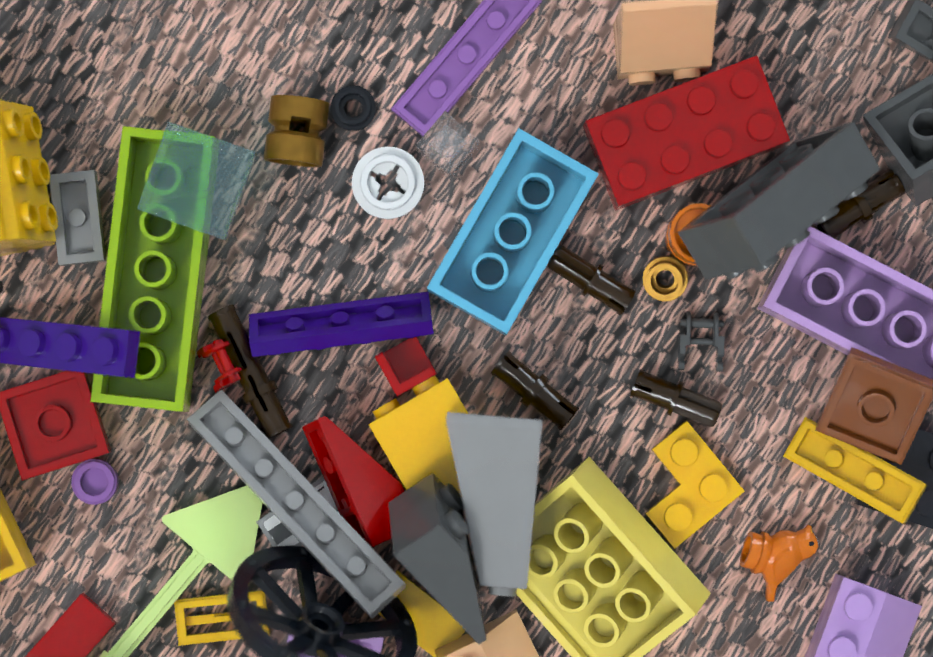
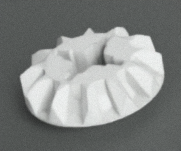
[352,147,424,220]

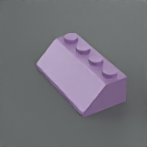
[805,574,922,657]

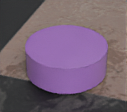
[71,459,119,505]

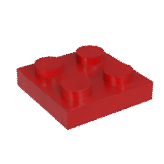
[0,371,112,481]

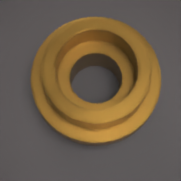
[642,256,688,301]

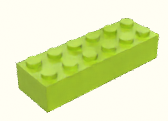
[91,126,220,412]

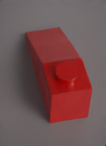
[302,416,405,548]

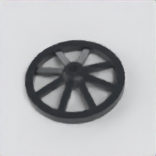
[227,546,418,657]

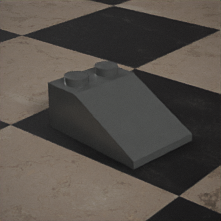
[388,473,486,644]

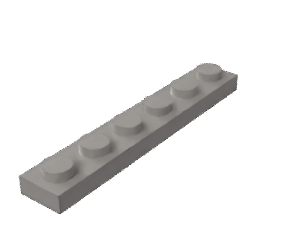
[187,389,406,619]

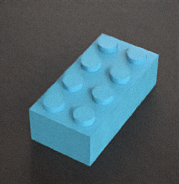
[427,128,599,336]

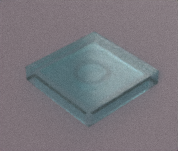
[137,122,257,241]

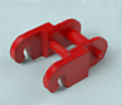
[197,339,242,393]

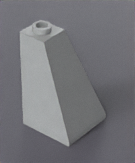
[446,412,542,597]

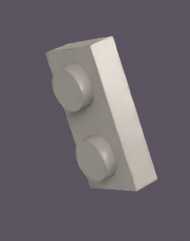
[50,170,106,266]

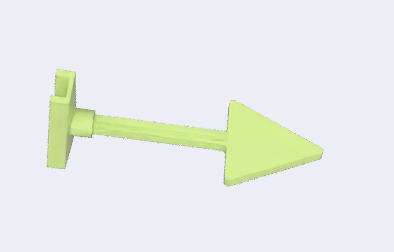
[99,485,263,657]

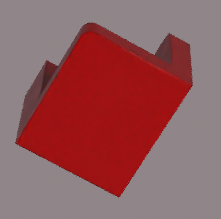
[374,337,438,397]

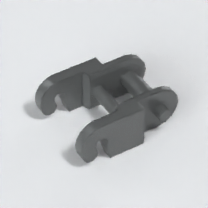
[677,311,725,372]

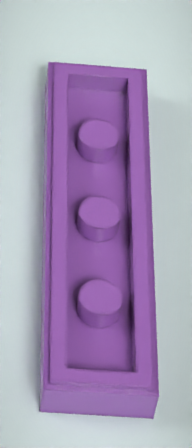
[391,0,542,139]

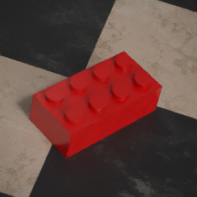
[583,55,790,211]

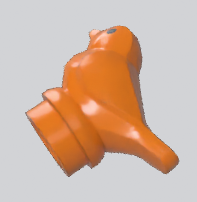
[740,525,819,602]

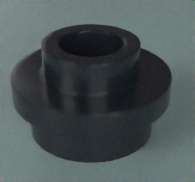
[331,86,376,131]

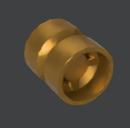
[264,95,329,168]

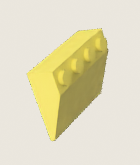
[516,457,711,657]

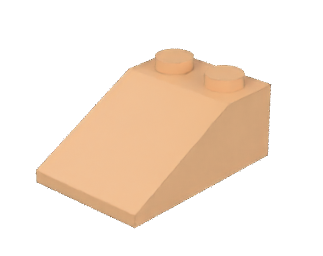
[613,0,717,86]

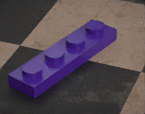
[249,291,434,357]
[0,317,140,378]

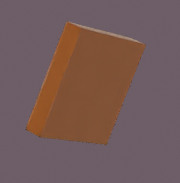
[815,347,933,465]

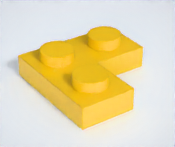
[645,421,745,549]

